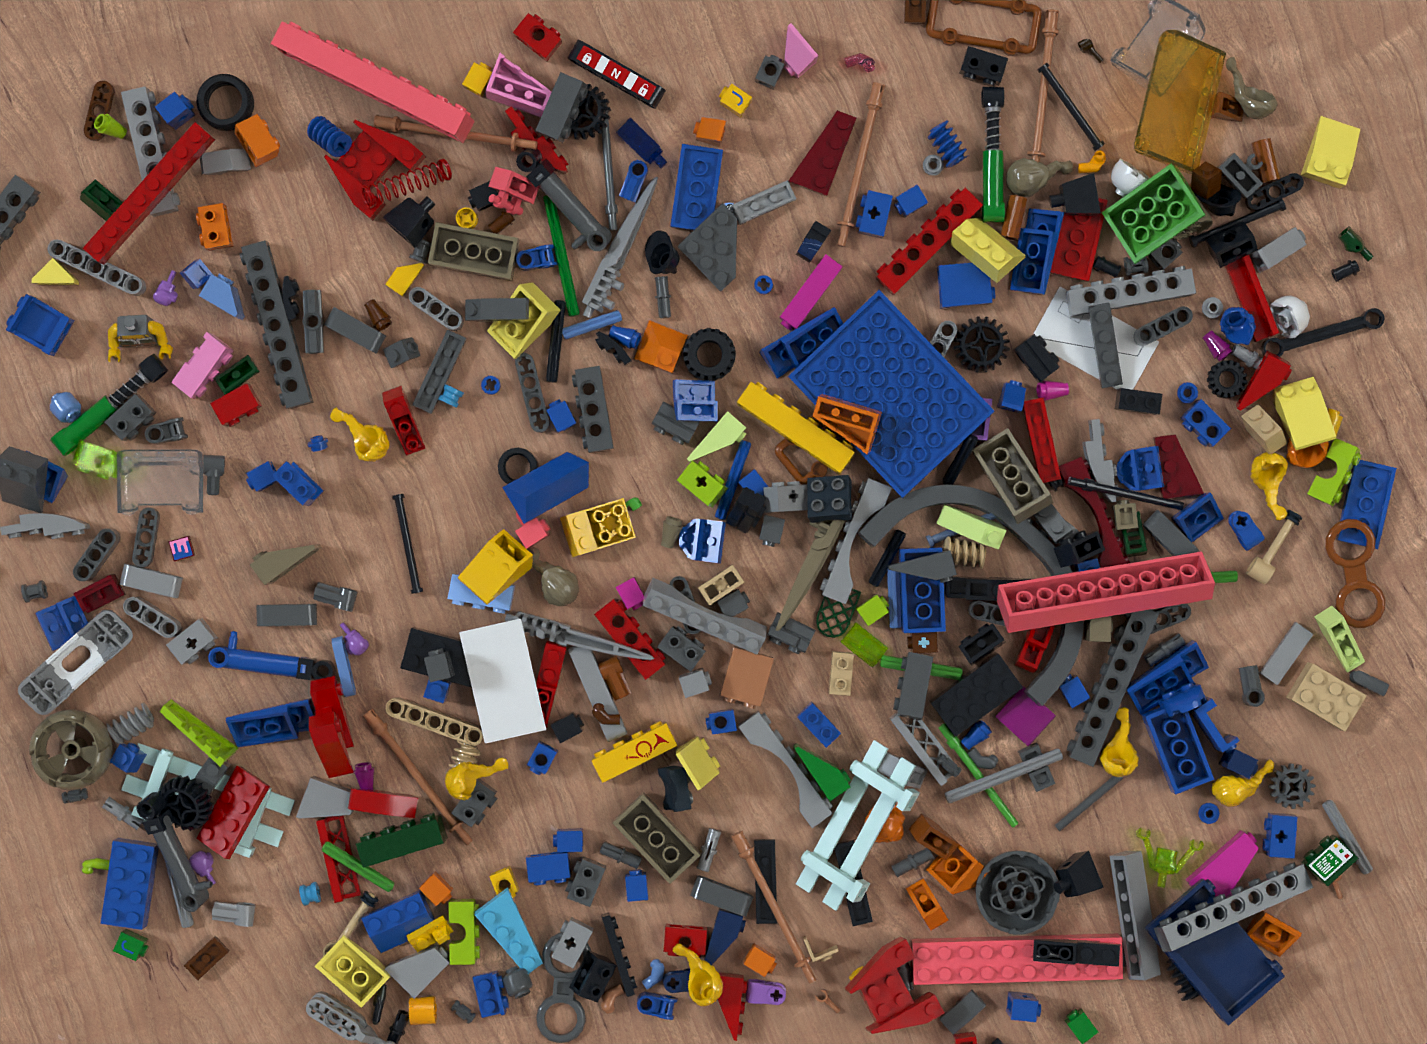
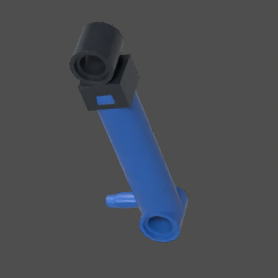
[208,631,336,680]

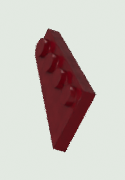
[788,110,857,197]

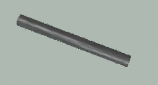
[1054,776,1123,831]

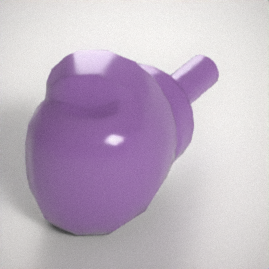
[153,270,178,306]
[340,622,369,656]
[189,851,216,885]

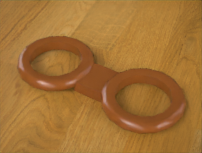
[1325,519,1385,628]

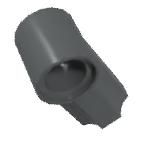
[313,582,358,612]
[1238,665,1265,707]

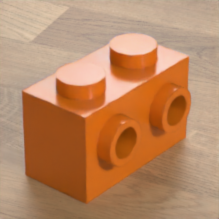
[234,114,280,167]
[196,203,233,251]

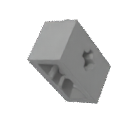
[763,481,808,513]
[166,618,218,665]
[679,668,712,698]
[550,917,594,969]

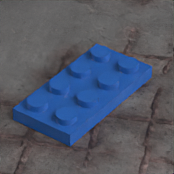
[670,144,723,230]
[1336,460,1397,549]

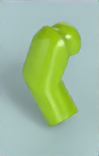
[82,858,110,874]

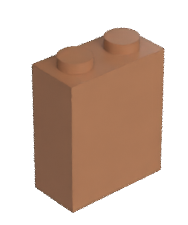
[720,646,774,709]

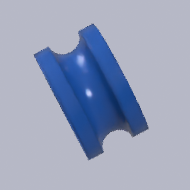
[754,275,773,294]
[481,376,501,395]

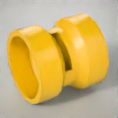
[456,207,478,229]

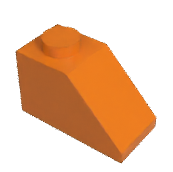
[693,117,726,147]
[906,878,948,931]

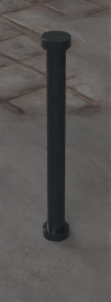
[1037,62,1105,151]
[1189,199,1286,248]
[392,494,423,594]

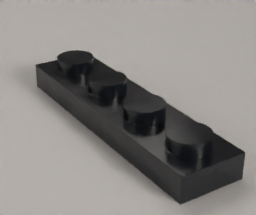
[754,839,777,924]
[834,840,873,926]
[601,912,637,997]

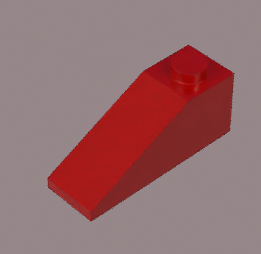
[1236,351,1292,411]

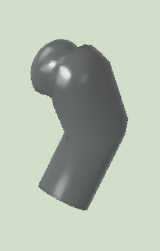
[967,747,998,769]

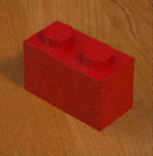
[210,383,262,427]

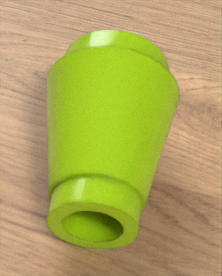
[94,114,127,139]

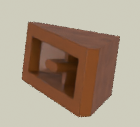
[1210,92,1244,122]

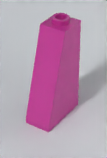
[779,254,842,331]
[1185,830,1259,896]

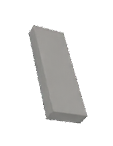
[731,180,796,225]
[1259,622,1313,685]

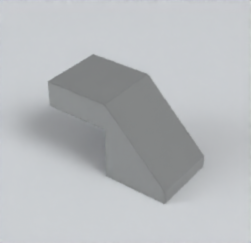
[200,149,251,175]

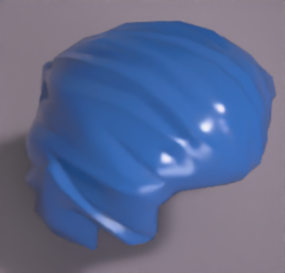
[1219,307,1256,345]

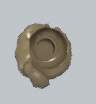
[1226,57,1278,119]
[1006,158,1073,197]
[527,547,579,606]

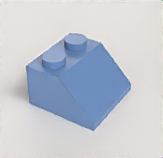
[199,273,245,320]

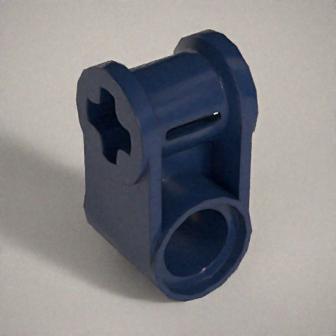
[663,968,690,993]

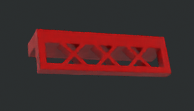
[1225,255,1279,342]
[1023,397,1061,483]
[316,815,362,903]

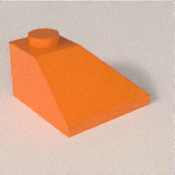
[634,320,688,374]
[926,844,990,895]

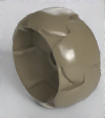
[29,709,113,790]

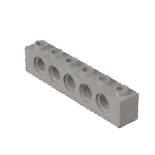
[121,86,180,217]
[1066,266,1196,317]

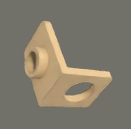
[803,936,839,962]

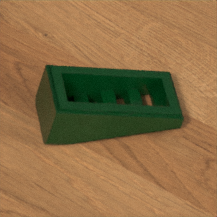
[1121,511,1147,557]

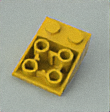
[560,498,636,557]
[458,529,533,605]

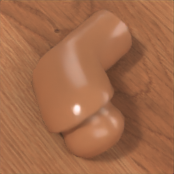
[601,984,625,1014]

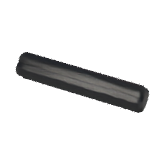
[943,434,978,485]
[868,529,906,587]

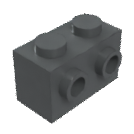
[105,394,157,441]
[657,626,706,672]
[452,779,498,828]
[565,856,606,907]

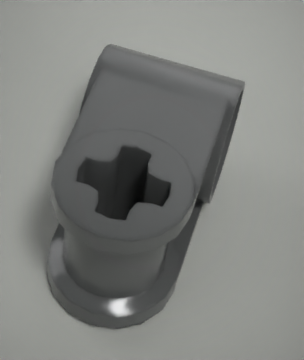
[145,417,188,444]

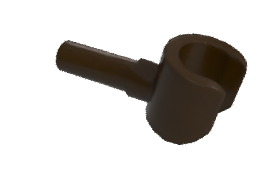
[1078,39,1104,63]

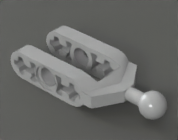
[306,991,395,1044]

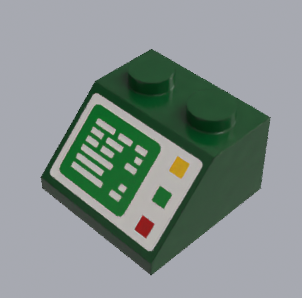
[1301,835,1359,887]

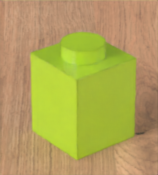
[855,594,889,626]

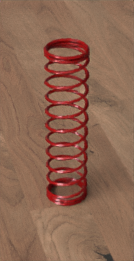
[361,159,452,208]

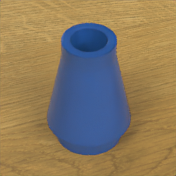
[609,325,641,349]
[961,720,992,750]

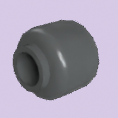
[502,966,533,999]

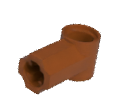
[597,656,631,701]

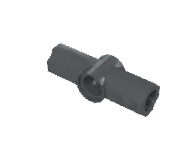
[302,290,324,354]

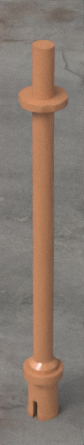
[1027,9,1059,162]
[837,82,886,247]
[374,115,537,152]
[362,708,473,846]
[731,830,817,984]

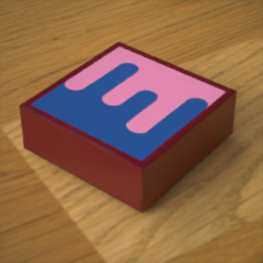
[168,536,195,562]

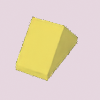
[32,258,79,285]

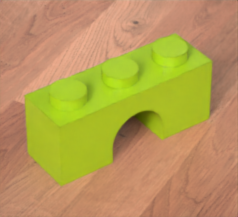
[1307,438,1362,507]
[449,899,480,965]

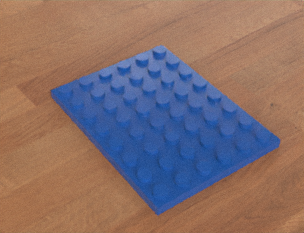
[788,290,995,498]

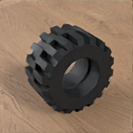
[683,328,736,381]

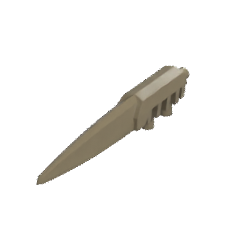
[775,506,852,631]

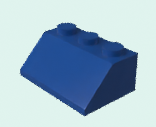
[361,890,435,953]

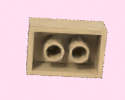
[1286,662,1367,732]

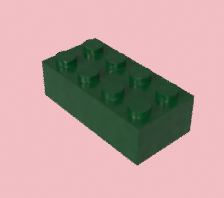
[356,813,448,868]

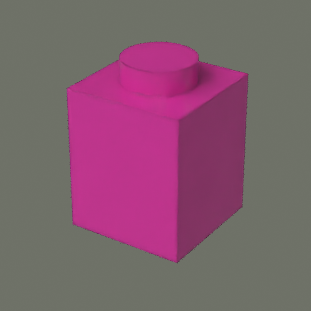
[616,577,644,611]

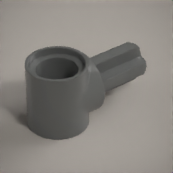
[203,455,225,495]

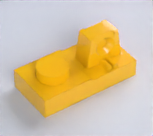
[406,915,454,952]

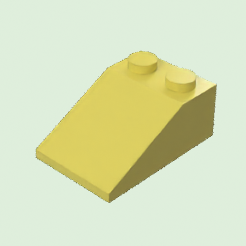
[1301,116,1360,189]
[487,282,560,359]
[1273,377,1336,450]
[676,736,721,790]
[315,935,390,1008]

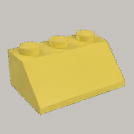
[951,218,1026,283]

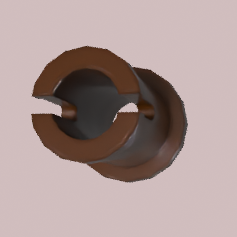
[488,211,515,234]

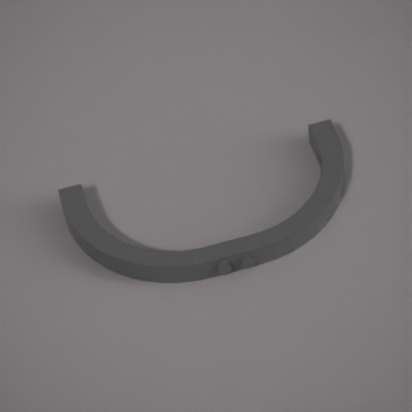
[857,485,1084,706]

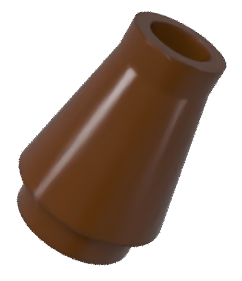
[364,299,392,331]

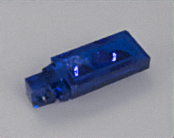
[616,117,667,169]

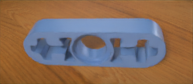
[332,636,356,697]

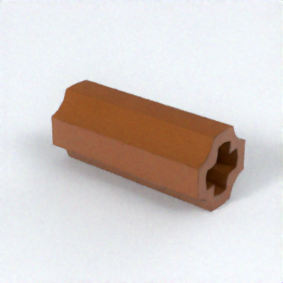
[1252,138,1280,183]
[1001,195,1027,240]

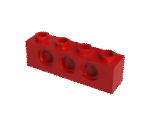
[594,598,666,680]

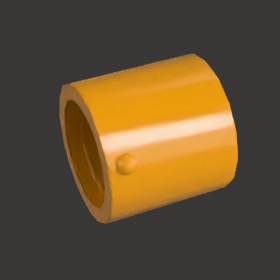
[409,996,437,1025]

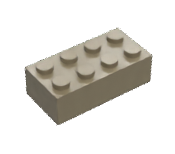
[428,222,520,281]
[973,428,1054,524]
[613,792,701,884]

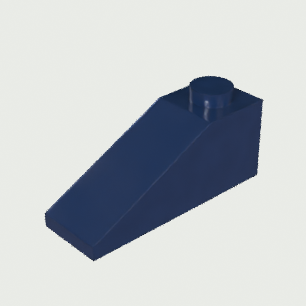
[704,908,746,965]

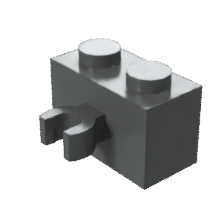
[1217,153,1263,199]

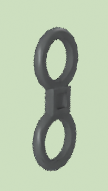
[536,932,591,1043]

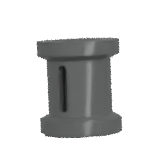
[409,240,431,264]
[1124,257,1148,276]
[21,580,48,603]

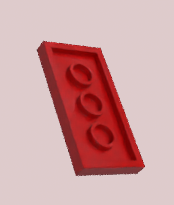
[1050,198,1108,282]
[196,766,270,860]

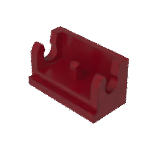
[73,574,126,613]

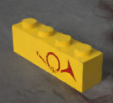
[591,721,678,783]

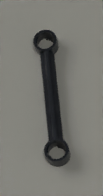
[1261,308,1385,357]

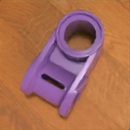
[746,979,786,1005]

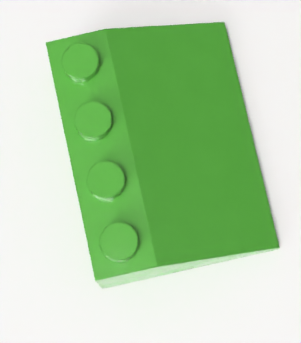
[1102,163,1206,264]

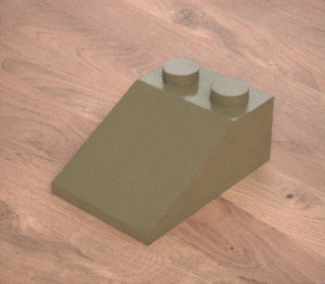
[250,544,322,585]

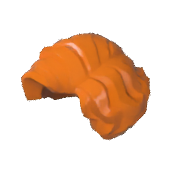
[1286,437,1329,468]
[865,804,905,843]

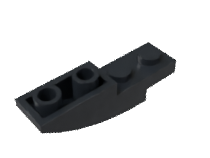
[946,576,1031,601]
[1033,939,1120,967]

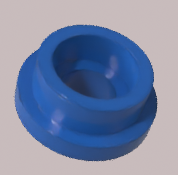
[1177,382,1198,403]
[307,435,328,452]
[1198,803,1220,824]

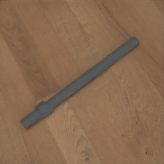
[601,105,618,231]

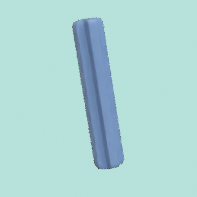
[562,310,622,339]
[887,570,902,629]

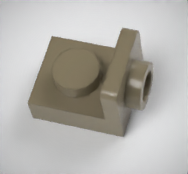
[1112,500,1138,530]

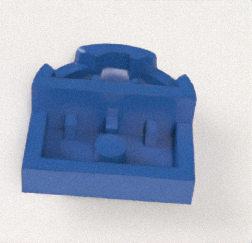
[1116,446,1164,491]
[679,519,726,563]
[1157,682,1207,717]

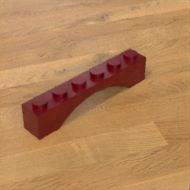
[1059,457,1130,568]

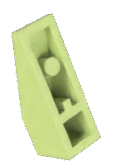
[687,411,746,462]
[937,504,1007,549]
[1314,606,1365,673]

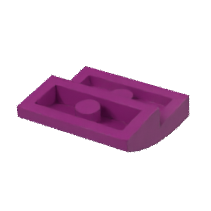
[996,686,1056,747]

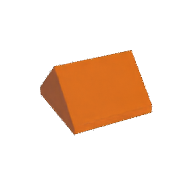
[1246,911,1302,957]

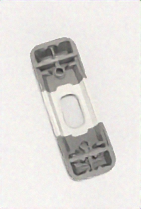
[18,610,133,715]

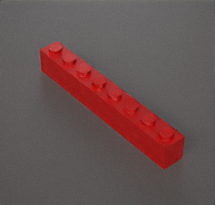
[83,122,215,265]

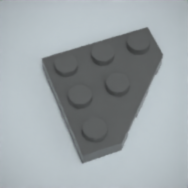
[677,203,737,292]

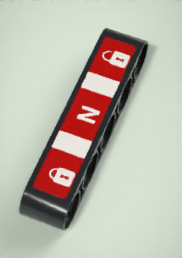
[567,40,666,109]

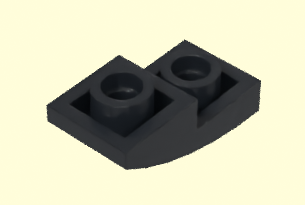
[282,276,300,322]
[595,331,632,366]

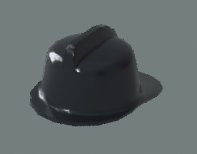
[1193,184,1242,216]
[645,230,680,275]

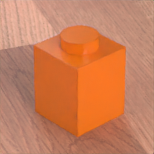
[419,871,453,906]
[743,943,777,977]

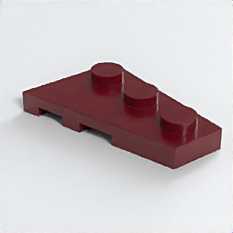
[1154,434,1204,499]

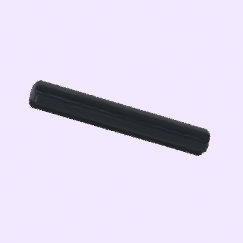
[546,300,566,383]

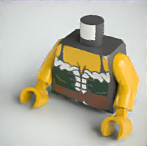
[108,315,173,362]

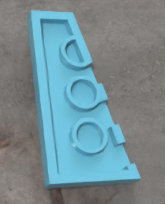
[475,887,543,974]

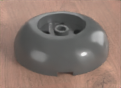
[976,850,1060,935]

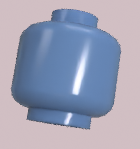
[50,392,81,423]

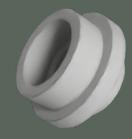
[923,155,944,176]
[1202,297,1223,318]

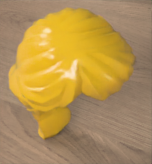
[330,407,390,462]
[1250,452,1288,521]
[1100,707,1139,777]
[445,757,509,801]
[1211,759,1274,807]
[673,944,723,1006]

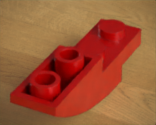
[505,106,569,174]
[536,641,567,728]

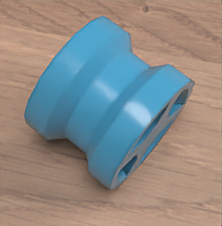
[438,384,464,408]
[299,882,321,906]

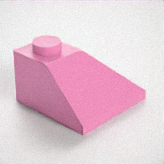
[784,23,818,79]

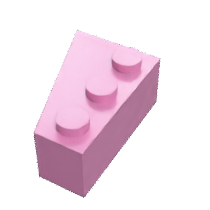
[486,53,552,117]
[171,332,234,399]

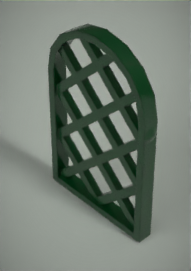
[816,589,861,638]

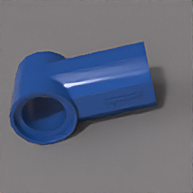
[619,160,648,203]

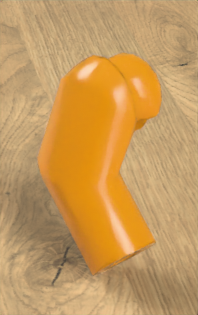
[1078,150,1106,174]

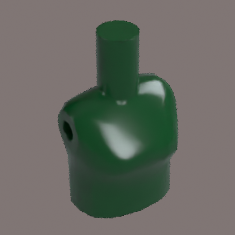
[1338,226,1374,262]

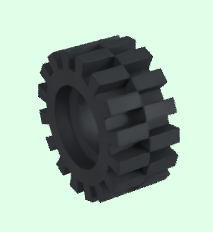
[1207,360,1247,398]

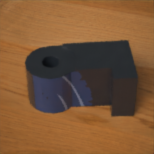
[795,220,831,263]

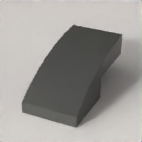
[1018,743,1055,792]
[939,989,986,1035]

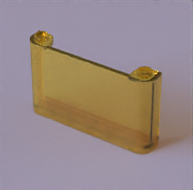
[1134,30,1226,174]

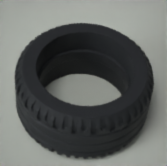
[196,74,254,131]

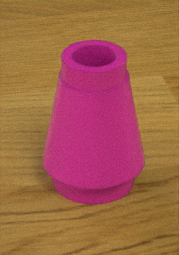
[1036,380,1069,401]

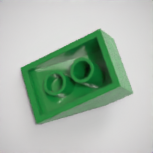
[793,743,851,801]

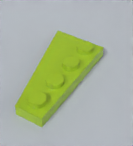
[160,699,238,767]

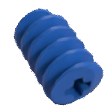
[307,116,352,157]
[928,120,969,168]

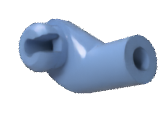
[642,959,665,990]

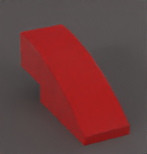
[1014,625,1055,673]
[348,788,418,818]

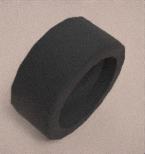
[498,447,538,484]

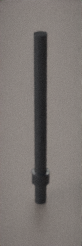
[1067,477,1184,510]

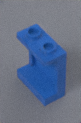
[937,263,995,309]
[6,294,75,356]
[272,462,324,506]
[1190,696,1240,753]

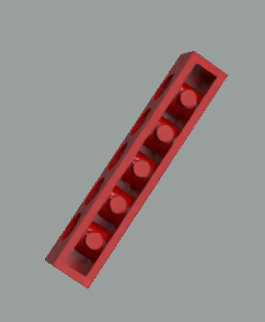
[876,188,983,296]

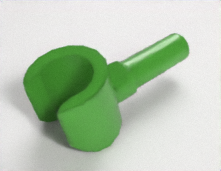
[625,497,642,511]

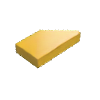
[385,263,425,297]

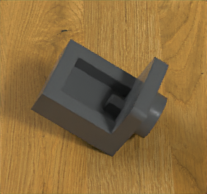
[383,337,420,368]

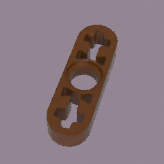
[84,81,115,141]

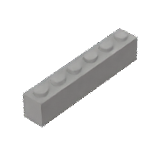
[1110,851,1161,980]

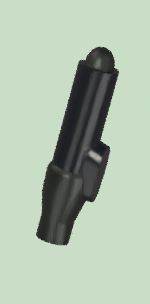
[372,984,387,1025]

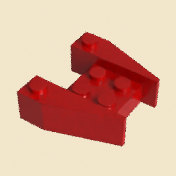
[324,120,426,221]
[309,676,354,778]
[845,936,944,1034]

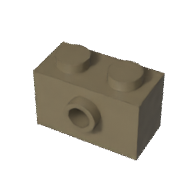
[1084,616,1113,642]

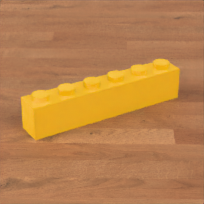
[737,382,855,475]

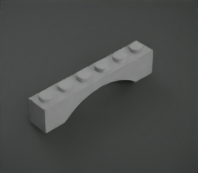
[820,478,892,604]
[643,578,767,654]
[738,711,833,828]

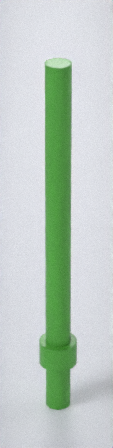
[938,723,1018,828]

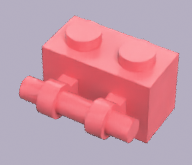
[488,167,539,215]
[515,512,550,549]

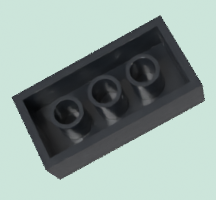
[400,627,472,688]
[929,653,1023,737]

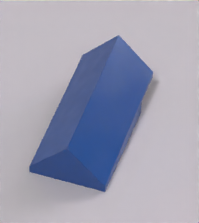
[1010,208,1064,295]
[759,307,843,379]
[502,452,589,524]
[1126,640,1209,715]
[226,698,316,747]

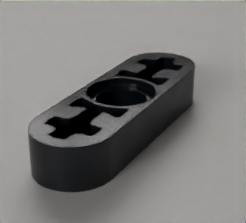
[1245,173,1304,211]

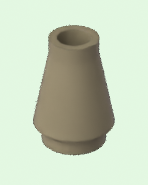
[661,516,683,548]

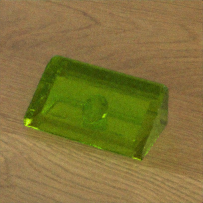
[841,622,888,667]

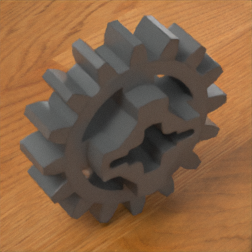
[1268,763,1316,809]

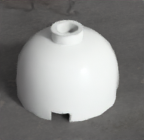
[1111,159,1150,197]
[1269,296,1310,339]

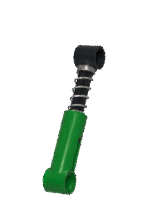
[981,87,1005,222]
[50,354,168,457]

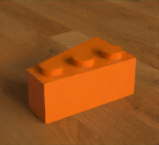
[813,394,882,455]

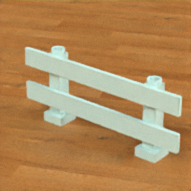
[796,740,920,911]
[121,743,295,858]

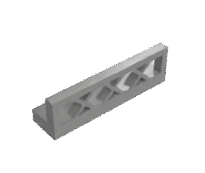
[889,713,954,786]

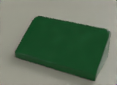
[80,179,123,221]
[214,355,260,395]

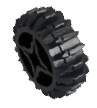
[569,84,611,140]
[953,316,1010,373]
[159,775,214,831]

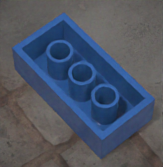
[899,547,946,633]
[1141,707,1215,795]
[100,838,159,930]

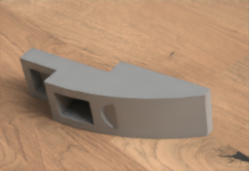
[1082,419,1119,502]
[0,513,90,539]

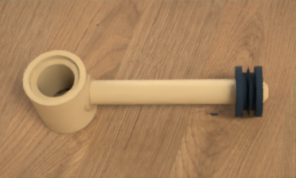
[1246,510,1302,585]
[323,891,379,956]

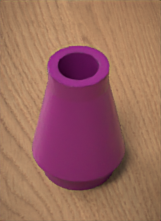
[1202,330,1232,362]
[354,762,374,790]

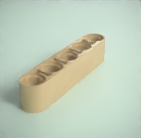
[385,697,484,746]

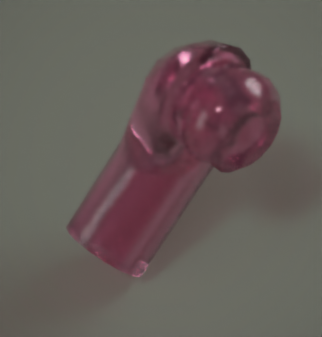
[844,53,875,72]

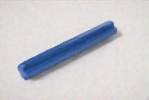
[715,440,751,520]

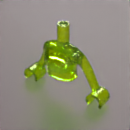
[1136,828,1204,888]

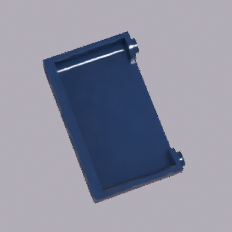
[1144,878,1285,1026]

